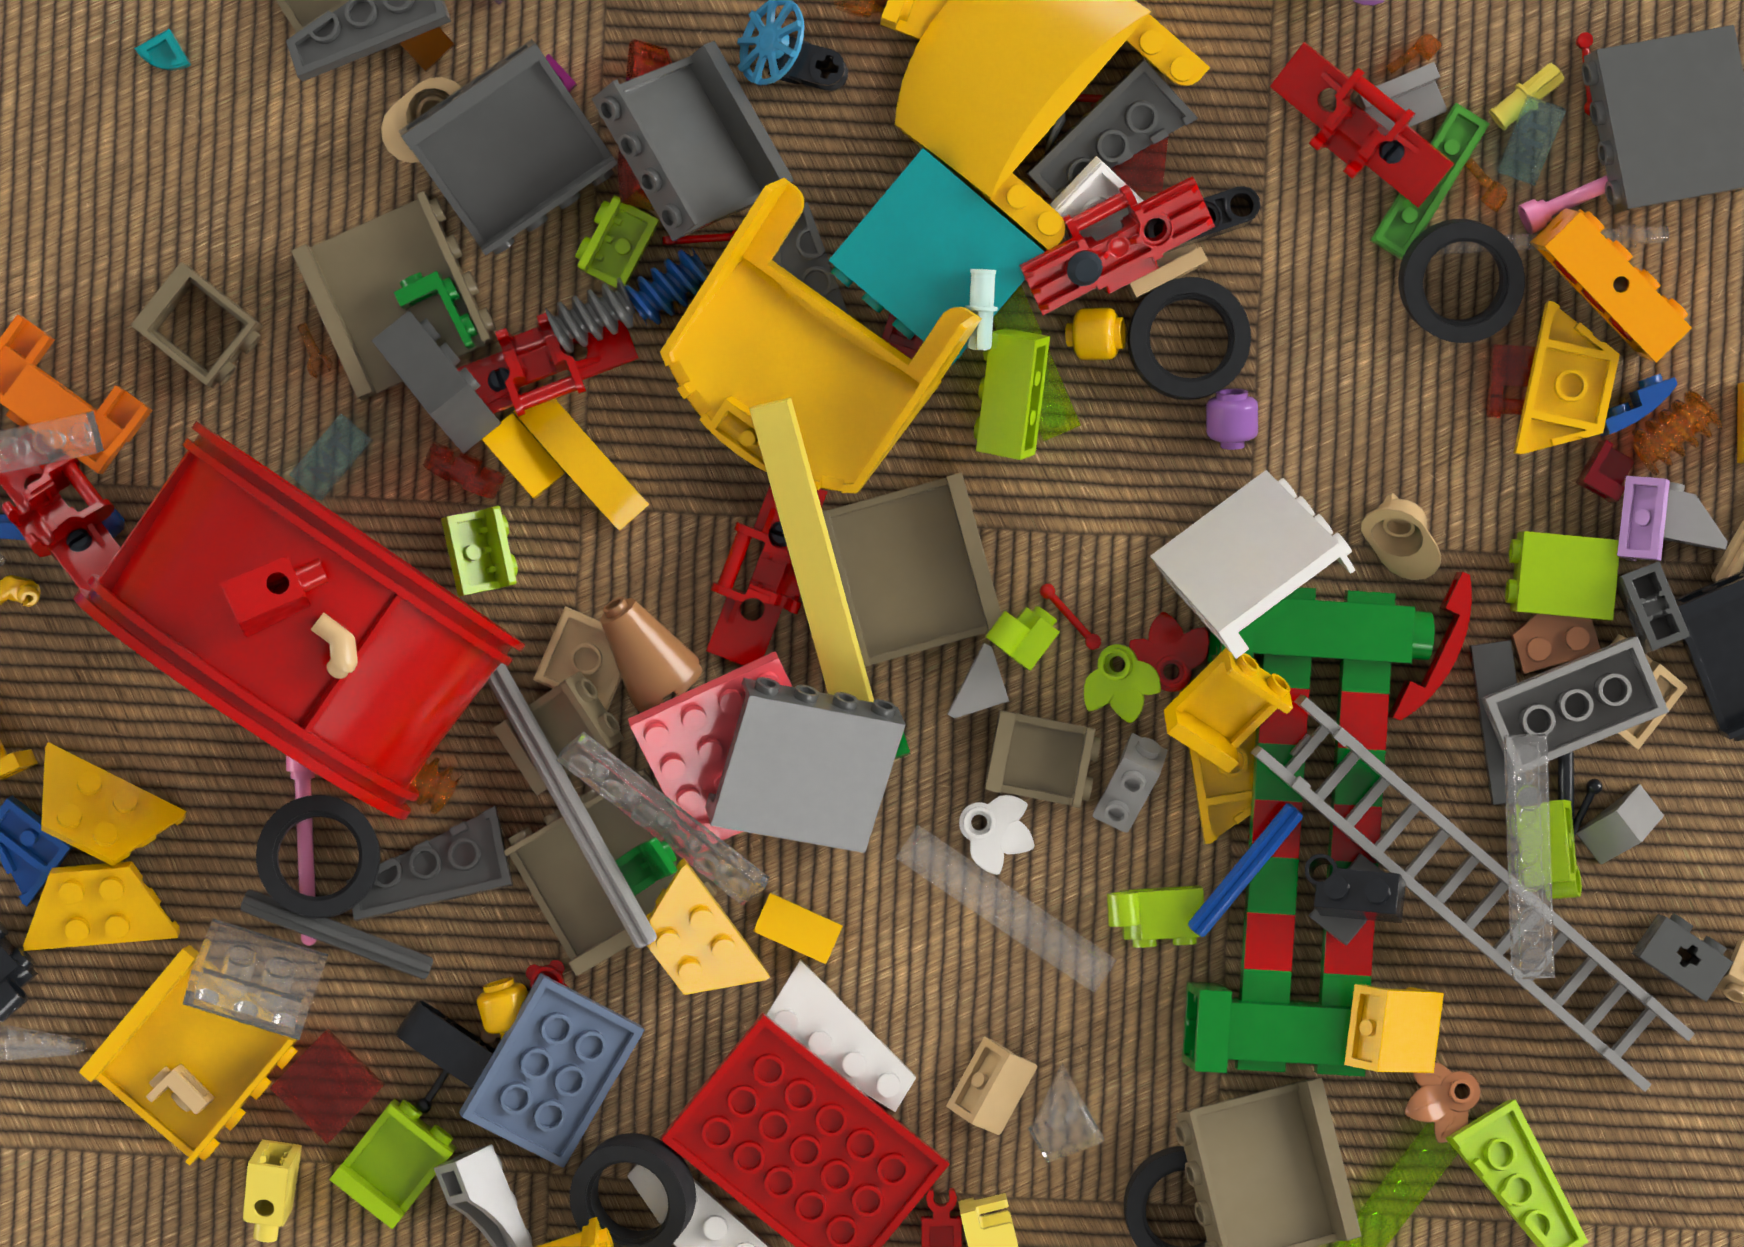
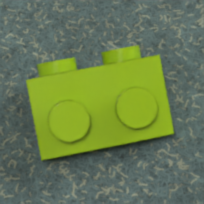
[575,195,660,289]
[441,506,518,597]

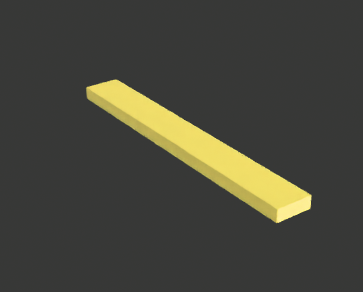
[749,397,874,702]

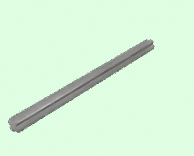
[488,663,657,949]

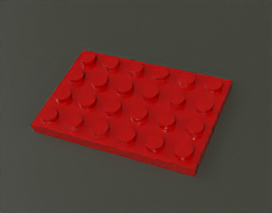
[661,1013,950,1247]

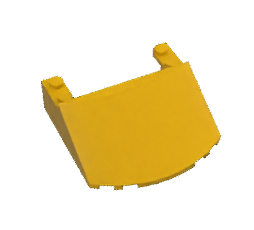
[895,0,1210,252]
[660,178,982,493]

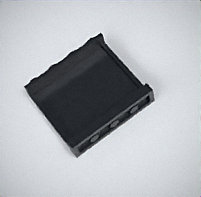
[1675,570,1744,741]

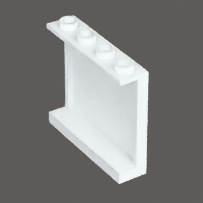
[1150,470,1355,659]

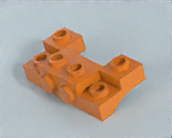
[0,314,153,474]

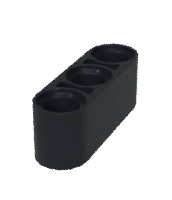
[1145,186,1261,252]
[395,999,495,1089]

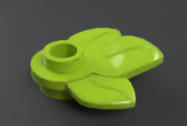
[1084,644,1161,723]

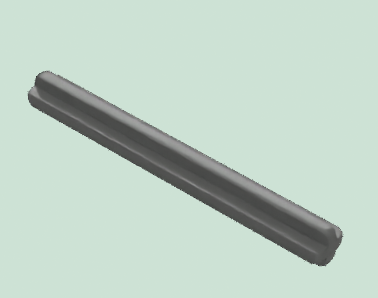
[241,889,433,979]

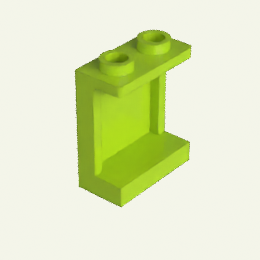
[1505,531,1619,621]
[329,1098,457,1230]

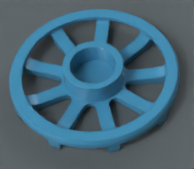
[737,0,804,85]

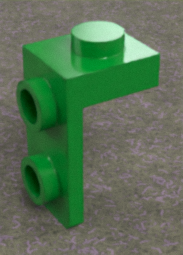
[393,271,478,349]
[615,837,678,896]

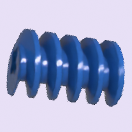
[625,248,709,325]

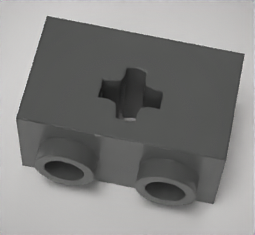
[1616,561,1690,654]
[1631,913,1733,1002]

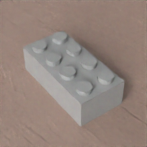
[1481,637,1669,774]

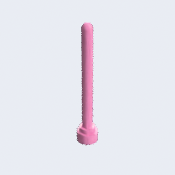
[1518,175,1608,235]
[286,755,317,946]

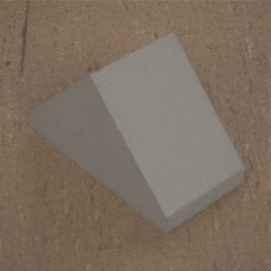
[947,643,1009,718]
[1576,784,1664,865]

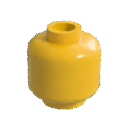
[1065,307,1126,360]
[476,977,528,1039]

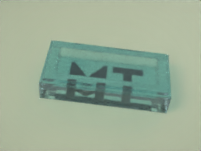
[1497,95,1566,186]
[289,414,373,501]

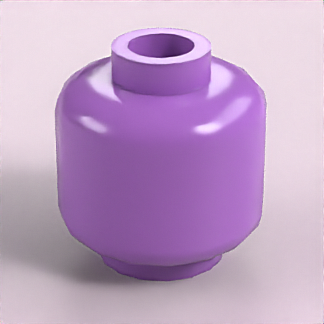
[1206,388,1258,450]

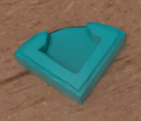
[134,29,191,71]

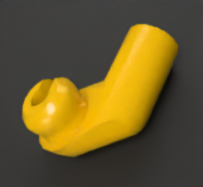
[0,575,41,607]

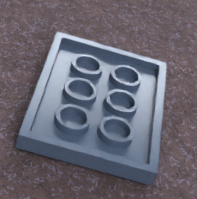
[459,973,645,1168]

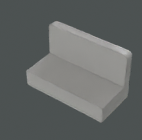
[1355,62,1447,131]

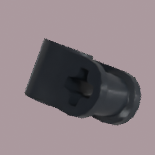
[768,36,848,92]

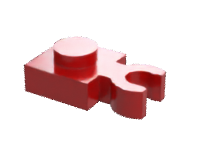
[921,1188,962,1247]

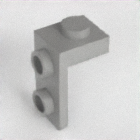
[1093,733,1168,833]

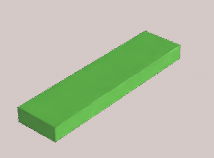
[1370,103,1490,260]

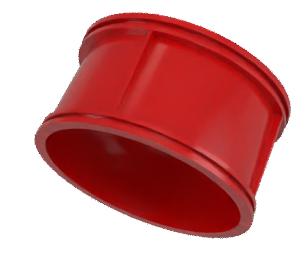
[73,421,525,820]

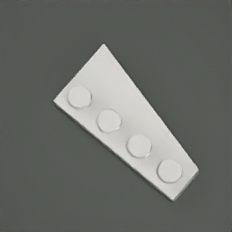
[766,959,916,1112]
[627,1164,771,1247]

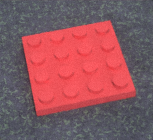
[628,651,793,854]

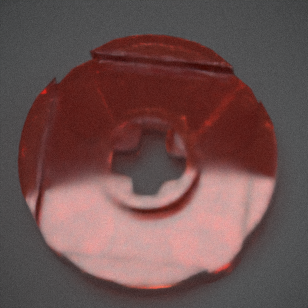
[423,442,506,499]

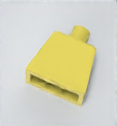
[243,1139,302,1242]

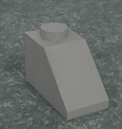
[1663,482,1728,550]

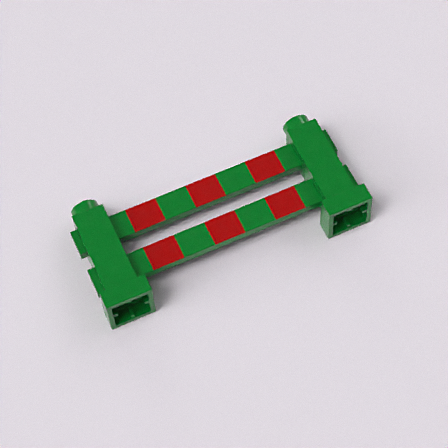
[1182,587,1435,1077]

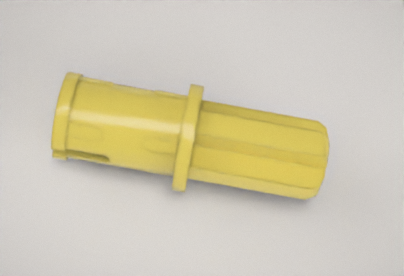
[1489,63,1565,131]

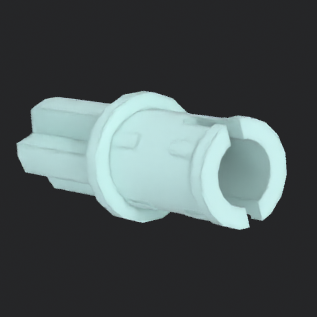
[965,269,998,350]

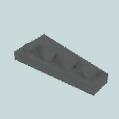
[286,0,451,82]
[773,202,849,315]
[346,806,513,921]

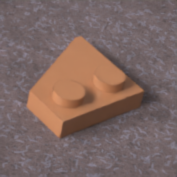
[1511,614,1600,674]

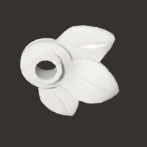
[959,795,1035,875]

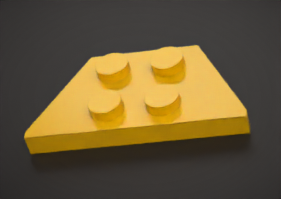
[1513,301,1620,455]
[1179,691,1256,844]
[41,742,186,866]
[646,858,770,995]
[23,861,180,951]

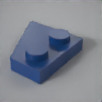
[0,795,74,907]

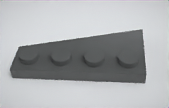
[1025,59,1198,201]

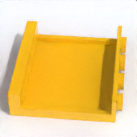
[79,945,300,1166]

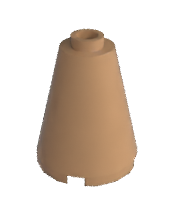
[600,597,703,712]

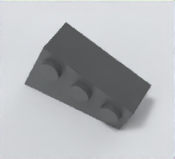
[371,310,501,454]

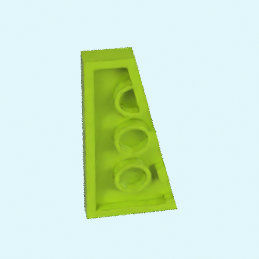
[1446,1099,1588,1247]

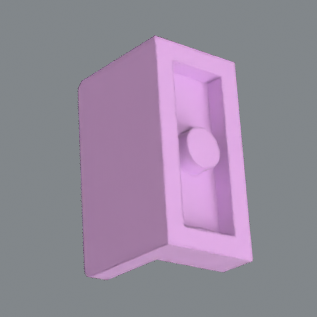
[1617,476,1670,561]

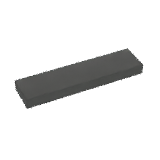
[1469,640,1533,805]

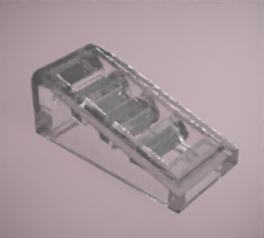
[0,1025,86,1061]

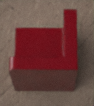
[1576,440,1634,503]

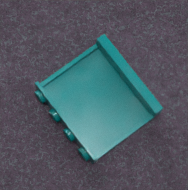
[829,148,1045,365]

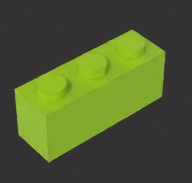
[974,328,1050,460]

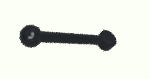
[1573,779,1603,837]
[416,1069,450,1114]

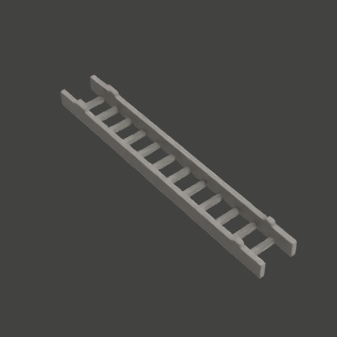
[1251,694,1695,1092]

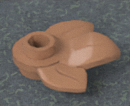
[1404,1062,1481,1143]

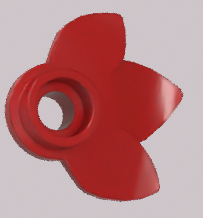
[1129,612,1209,692]

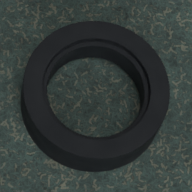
[1398,219,1525,343]
[1127,277,1251,400]
[256,795,380,918]
[570,1133,696,1247]
[1124,1146,1207,1247]

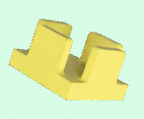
[958,1193,1018,1247]

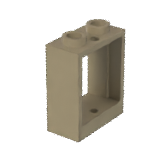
[131,262,263,388]

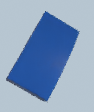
[1601,373,1678,436]

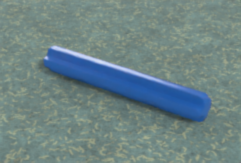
[1188,803,1303,937]

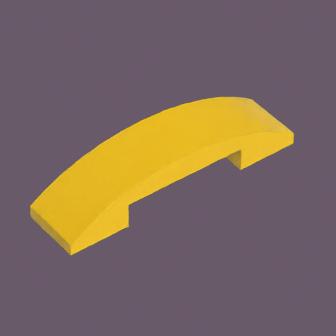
[513,385,650,531]

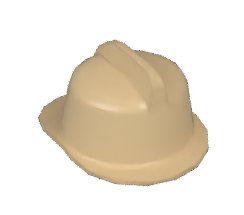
[381,77,461,163]
[1361,493,1441,580]

